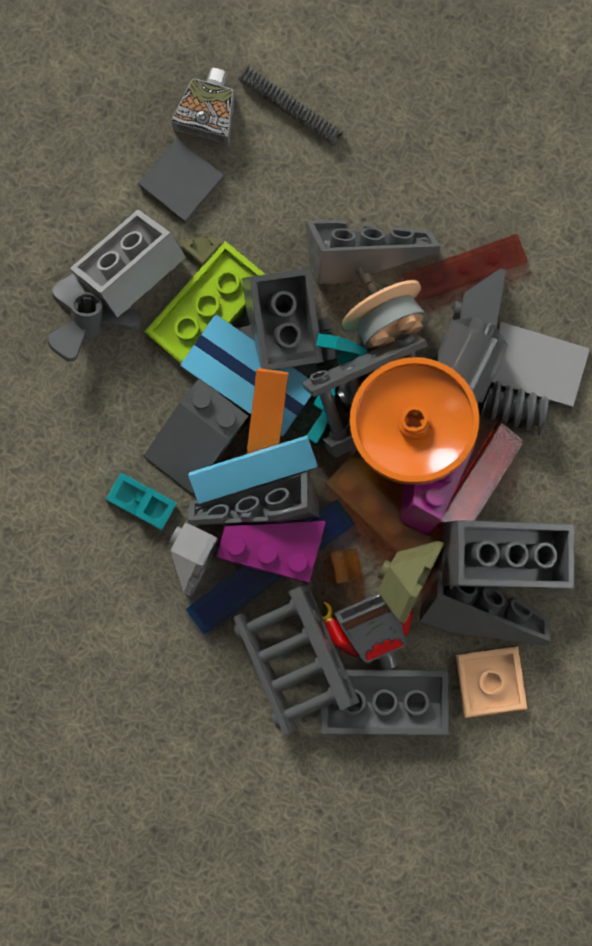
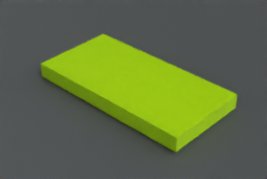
[144,241,265,364]

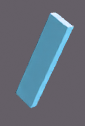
[188,435,318,504]

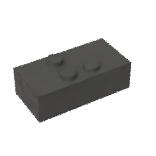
[442,520,574,589]

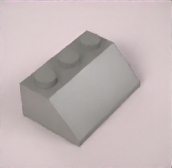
[70,210,186,318]

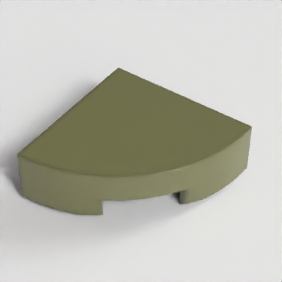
[180,237,223,266]

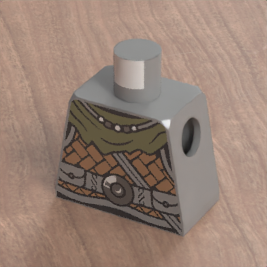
[171,68,235,146]

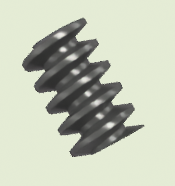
[479,381,549,436]

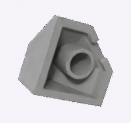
[169,523,220,597]

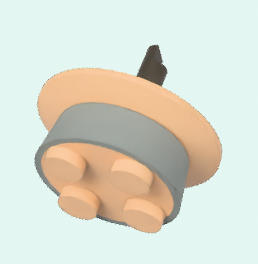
[342,267,426,349]

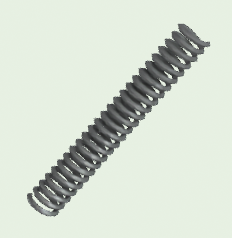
[238,66,343,145]

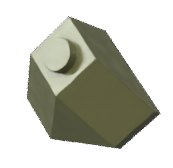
[378,541,444,623]

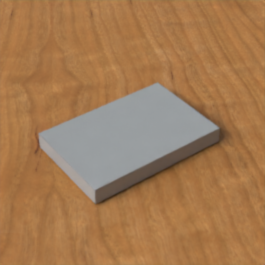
[491,322,590,408]

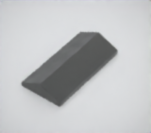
[321,670,449,735]

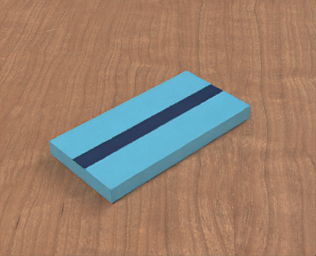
[180,314,311,437]

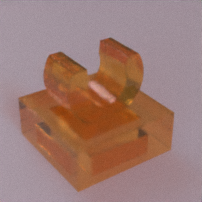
[323,548,363,583]

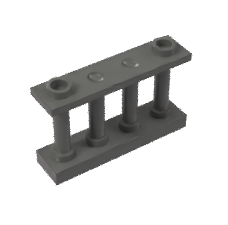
[302,333,427,458]
[233,585,359,735]

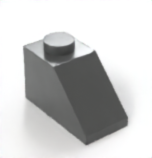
[452,268,507,326]

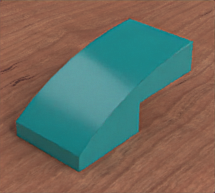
[316,333,376,371]
[307,388,335,447]
[105,472,177,530]

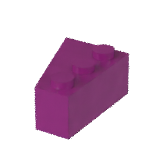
[400,448,474,536]
[217,521,326,584]

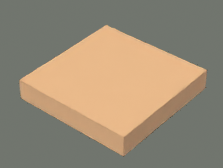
[455,646,527,718]

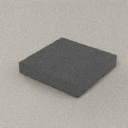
[138,138,224,223]

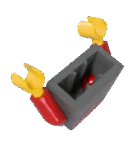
[323,594,413,670]

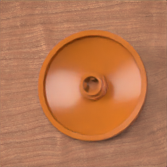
[350,357,479,485]

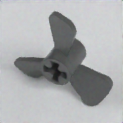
[48,274,140,362]

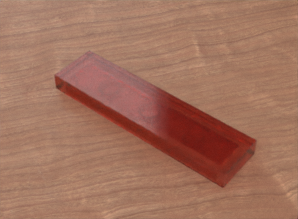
[402,234,528,302]
[437,423,524,530]

